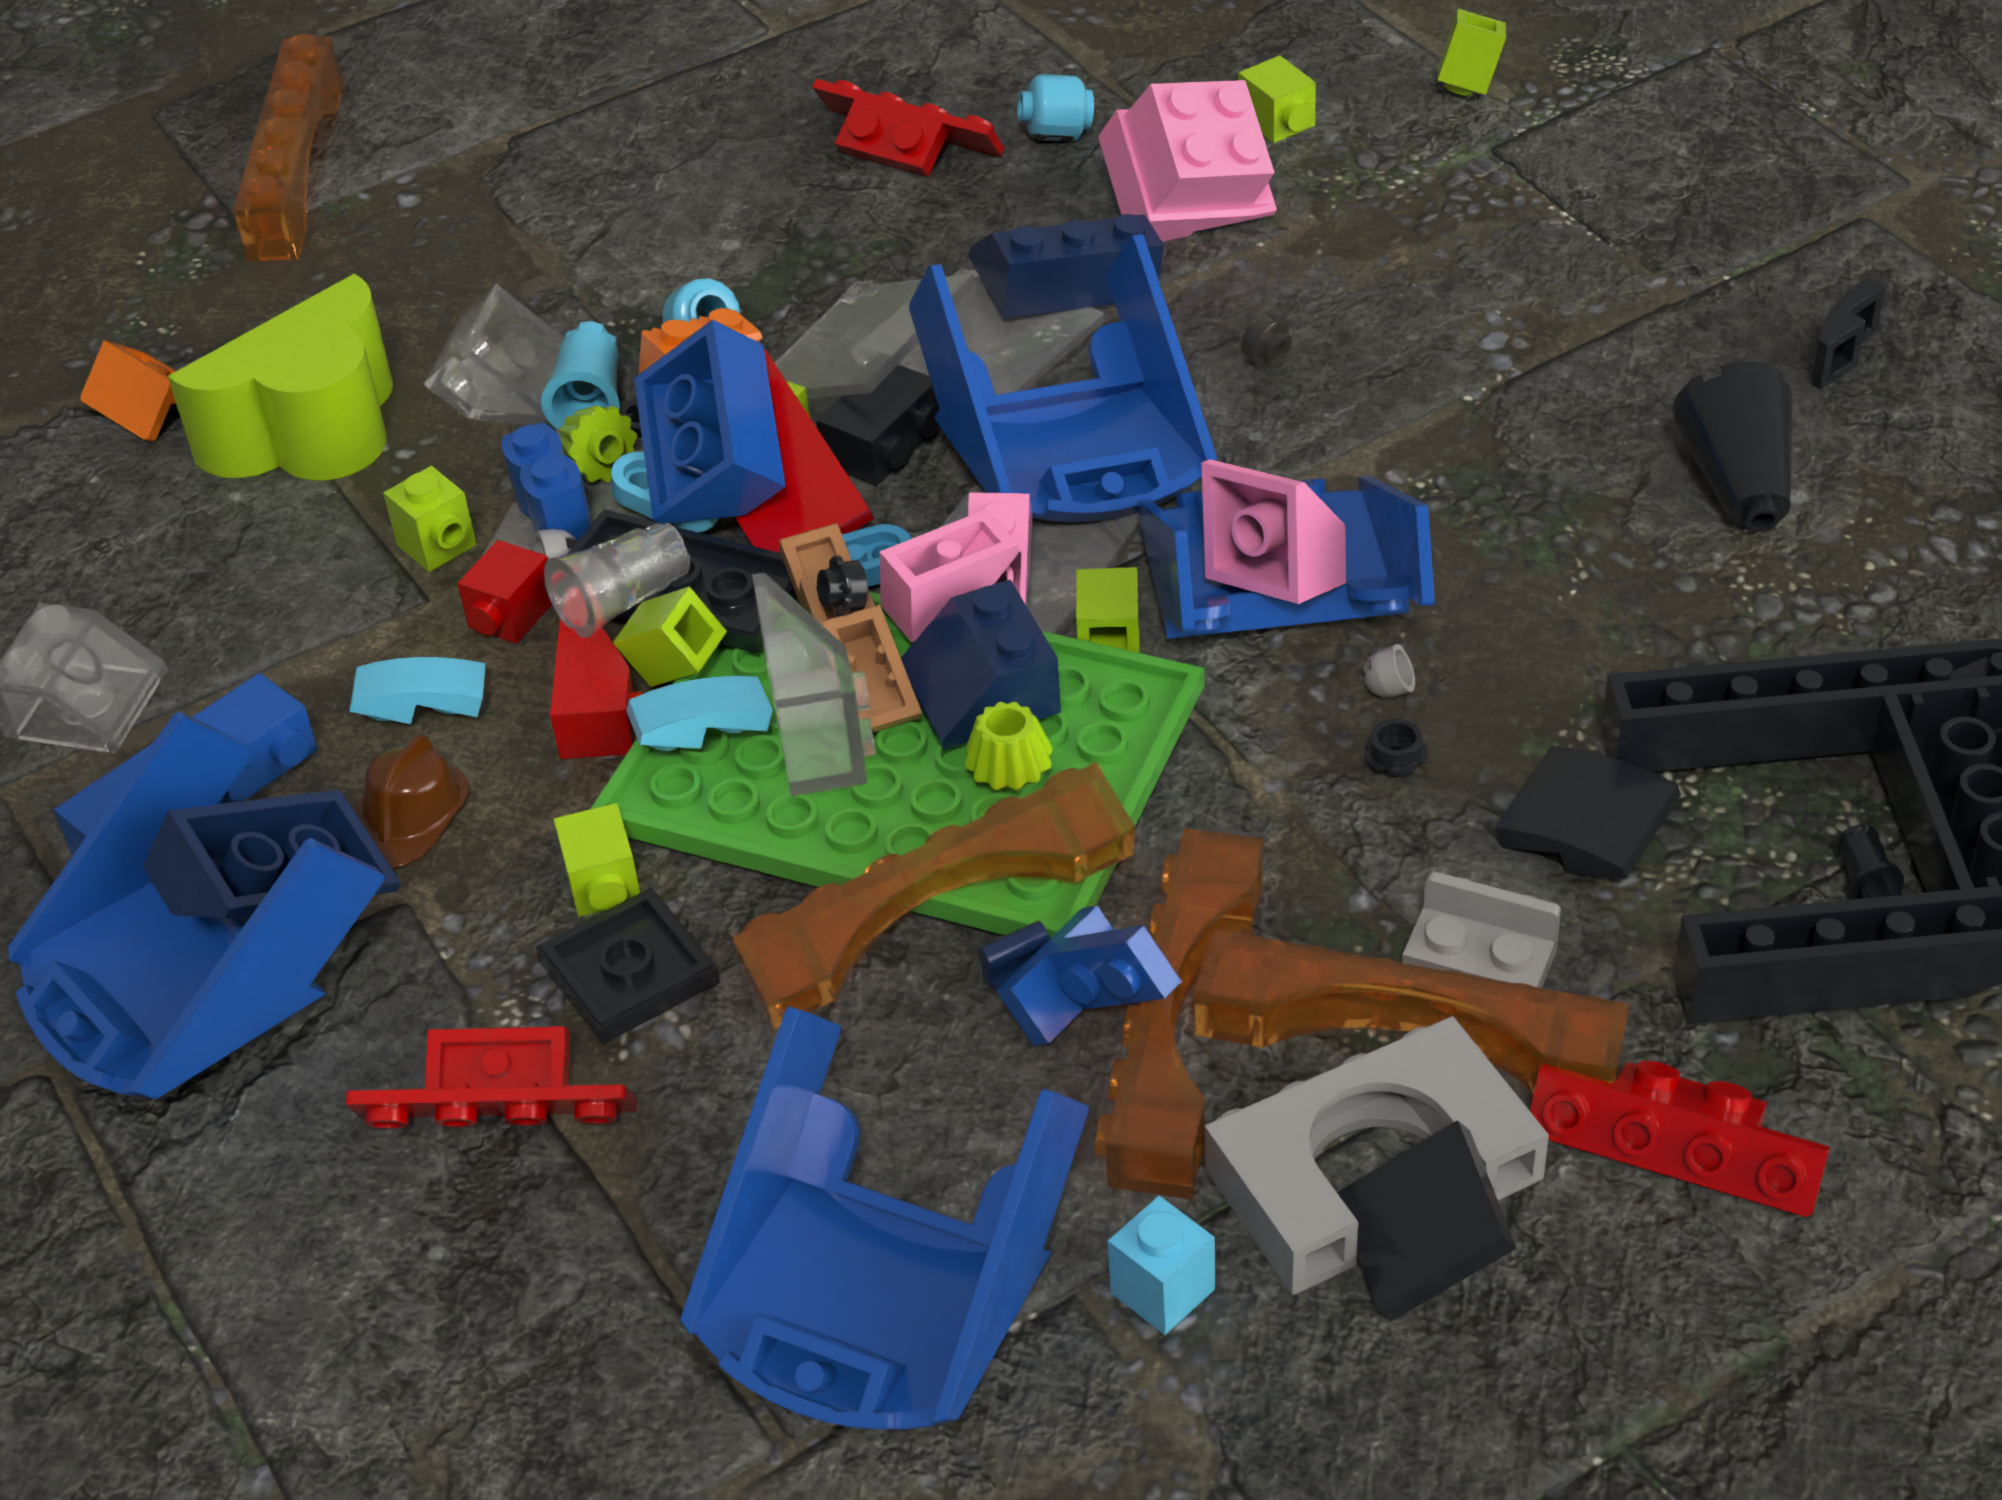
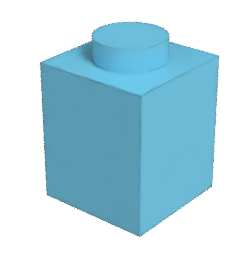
[1108,1196,1215,1335]

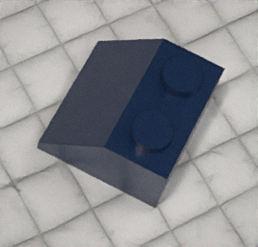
[901,579,1061,750]

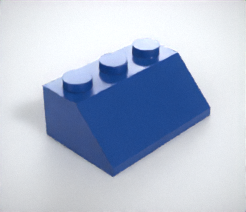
[634,319,786,524]

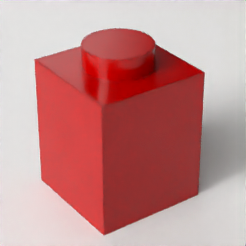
[457,540,555,644]

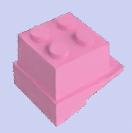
[1098,80,1277,242]

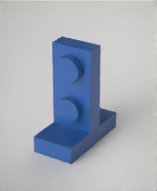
[996,905,1182,1045]

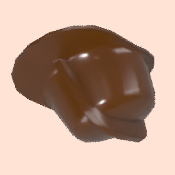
[353,734,469,870]

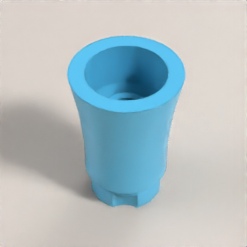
[541,321,620,430]

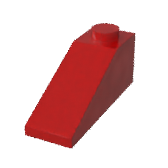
[550,587,644,759]

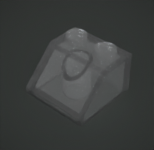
[423,283,565,424]
[0,602,168,754]

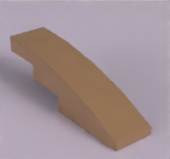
[779,523,922,736]

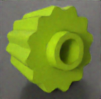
[559,405,638,483]
[965,702,1053,790]

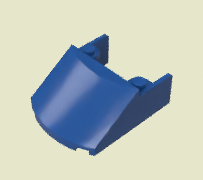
[909,234,1217,522]
[1138,476,1435,639]
[8,712,385,1099]
[680,1006,1089,1430]

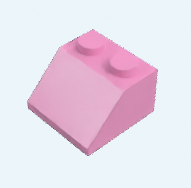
[1201,459,1346,604]

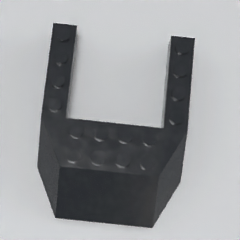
[1601,639,2002,1023]

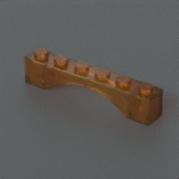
[233,34,343,262]
[732,762,1135,1030]
[1095,828,1263,1200]
[1194,929,1630,1095]

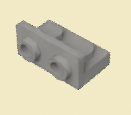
[1401,871,1561,1009]

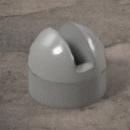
[533,529,577,573]
[1363,644,1415,698]

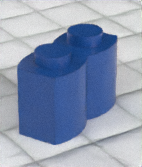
[501,422,593,541]

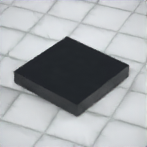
[536,887,720,1045]
[1337,1120,1517,1321]

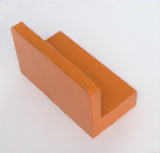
[80,340,176,442]

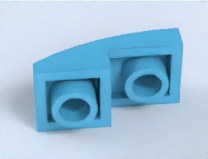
[349,657,486,724]
[626,676,773,751]

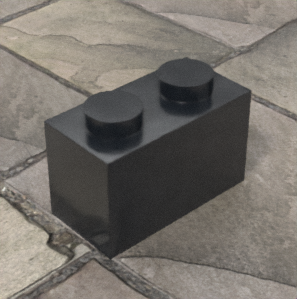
[816,358,940,487]

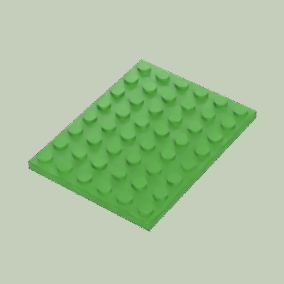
[591,592,1205,938]

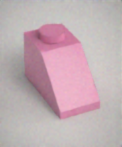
[879,509,1018,643]

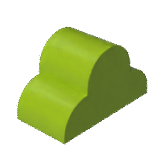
[168,273,393,481]

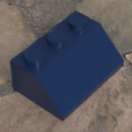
[969,214,1164,319]
[143,789,401,918]

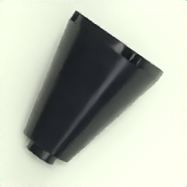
[1672,362,1793,532]

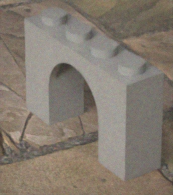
[1204,1016,1549,1296]

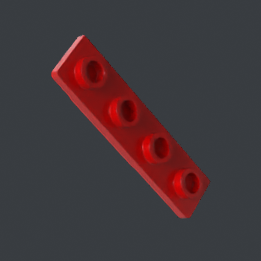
[812,79,1005,177]
[345,1026,637,1129]
[1530,1061,1830,1217]

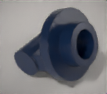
[977,920,1050,991]

